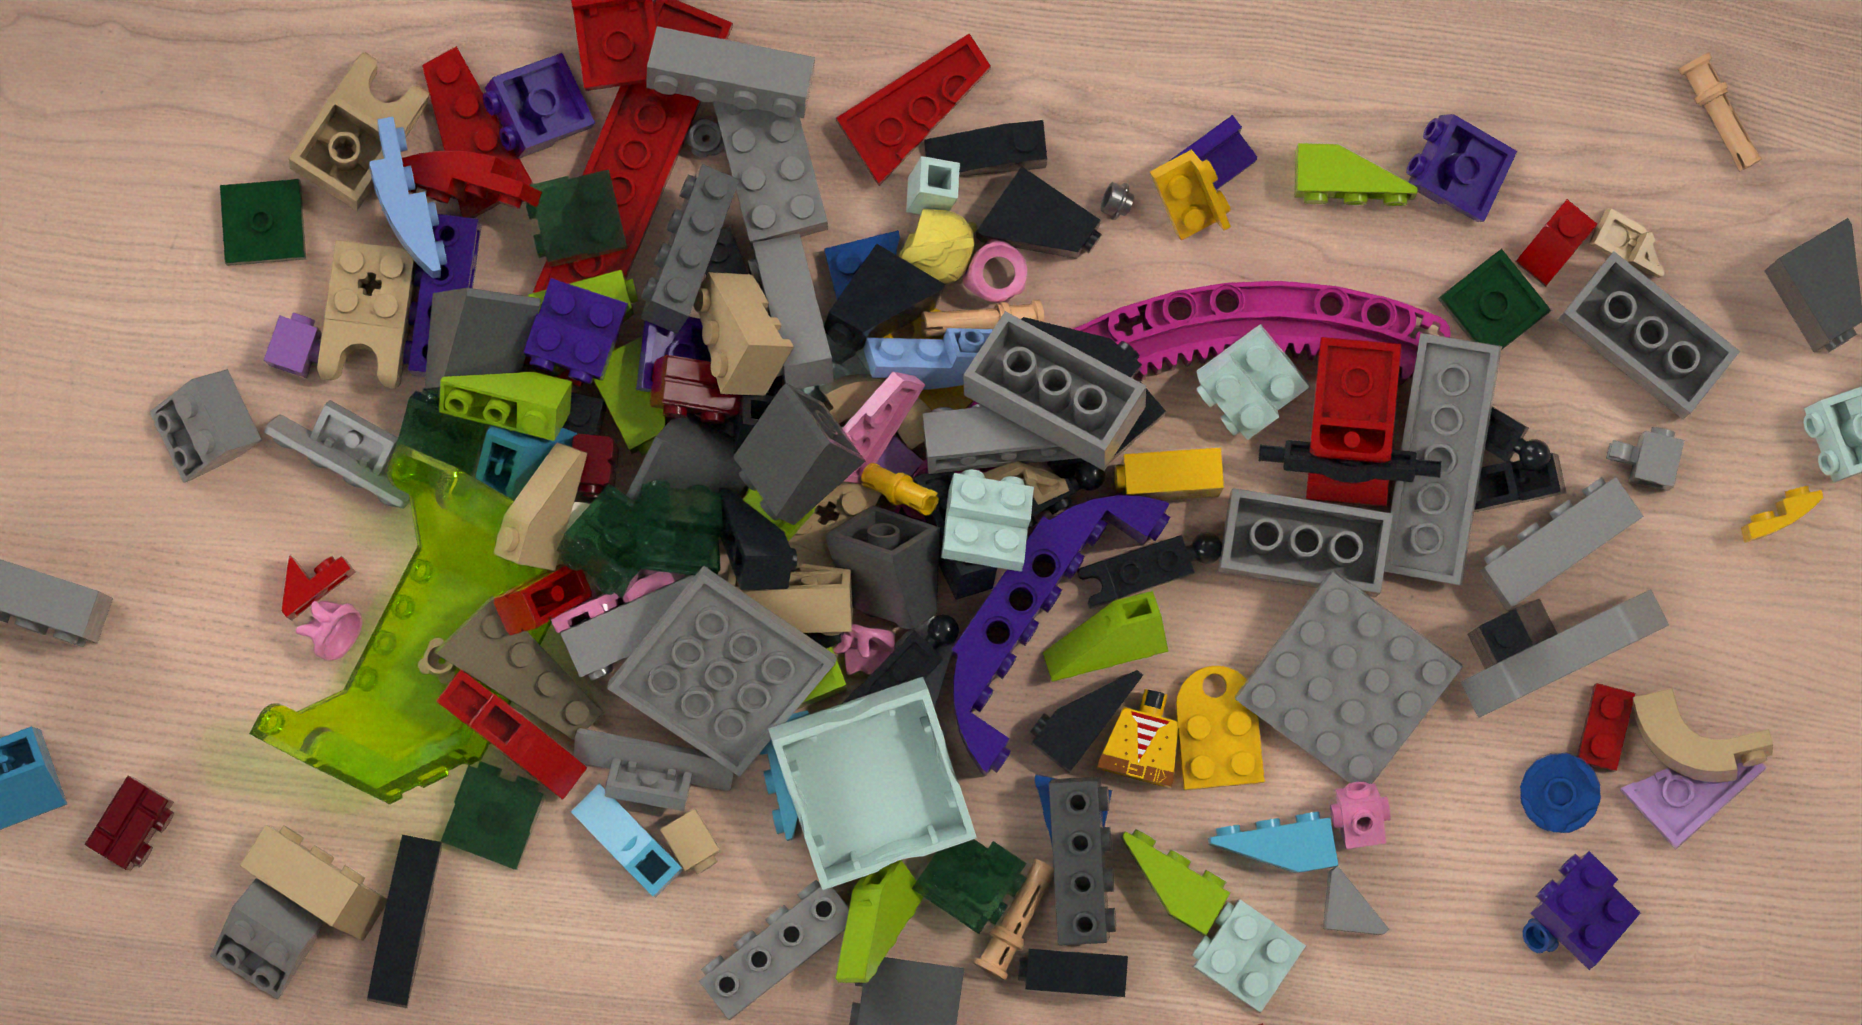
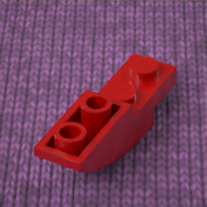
[402,151,542,209]
[435,669,587,800]

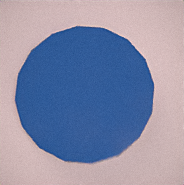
[1520,752,1601,833]

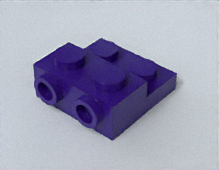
[483,53,595,159]
[1406,114,1517,222]
[524,278,628,384]
[636,316,711,393]
[1530,851,1641,970]

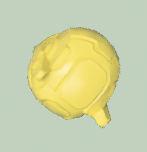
[899,209,977,285]

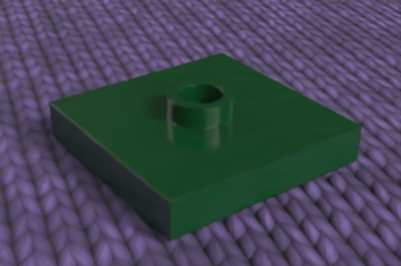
[220,179,306,266]
[1438,248,1552,350]

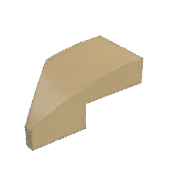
[1589,208,1664,278]
[983,461,1069,505]

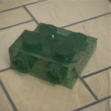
[526,169,628,267]
[389,388,489,496]
[634,480,723,576]
[557,483,674,598]
[441,761,546,870]
[912,839,1027,934]

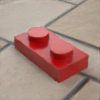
[1577,683,1636,772]

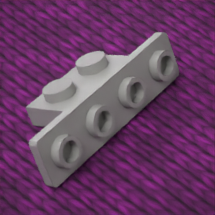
[264,400,418,509]
[573,728,734,811]

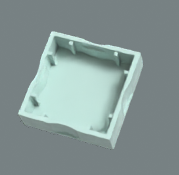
[768,677,977,890]

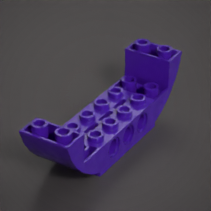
[951,495,1171,776]

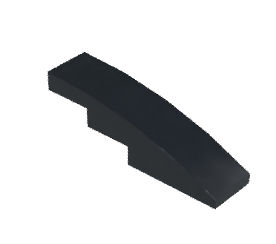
[367,835,442,1008]

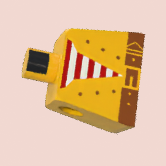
[1096,689,1178,789]

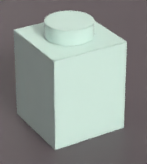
[906,156,960,215]

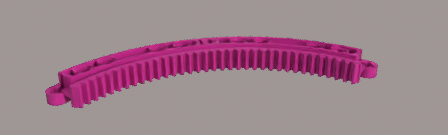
[894,281,1451,523]

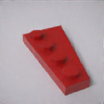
[836,33,991,186]
[422,46,534,218]

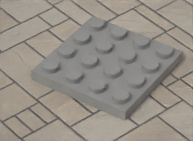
[607,566,836,777]
[1235,569,1463,784]

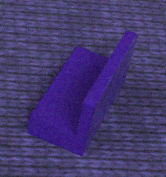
[1168,115,1257,190]

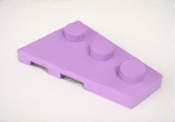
[1620,763,1766,850]

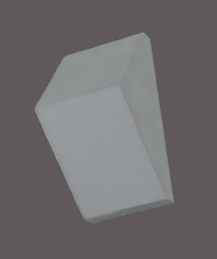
[1323,866,1390,935]

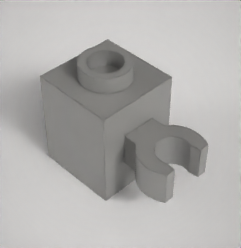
[1606,427,1685,491]

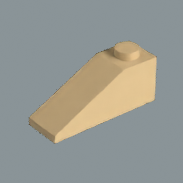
[494,443,587,570]

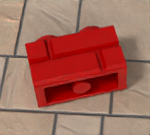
[494,560,592,635]

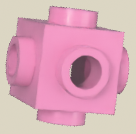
[1330,782,1391,849]

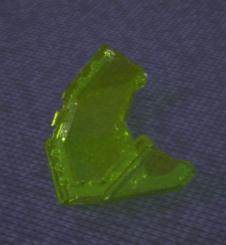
[249,443,552,804]

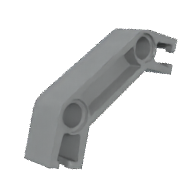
[1461,590,1669,718]

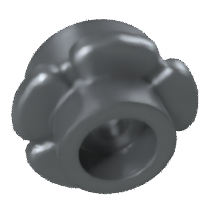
[686,119,724,158]
[1101,182,1134,220]

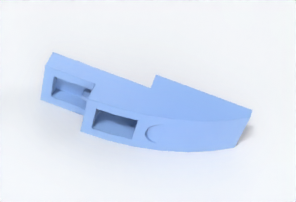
[369,117,447,278]
[863,328,993,390]

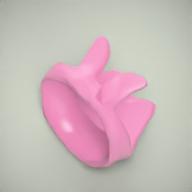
[962,239,1028,303]
[296,600,363,661]
[834,624,895,676]

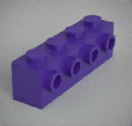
[403,214,482,377]

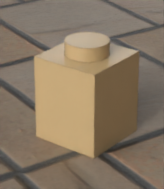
[660,808,721,874]

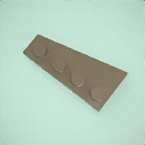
[433,596,604,740]

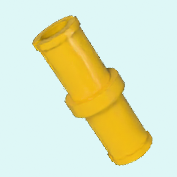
[861,462,939,515]

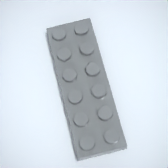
[1384,333,1502,585]

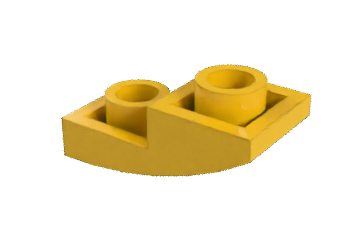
[1741,486,1824,543]

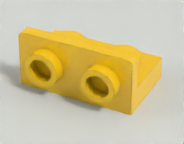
[1150,149,1231,241]

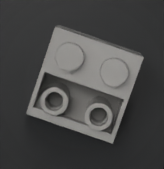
[150,369,262,483]
[210,878,324,999]

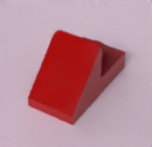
[1515,199,1597,287]
[281,555,356,621]

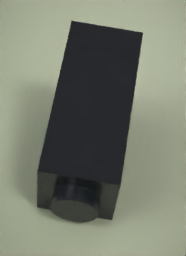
[976,166,1102,259]
[824,244,945,352]
[1467,599,1557,669]
[1018,949,1128,997]

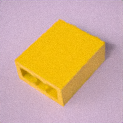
[1114,447,1224,501]

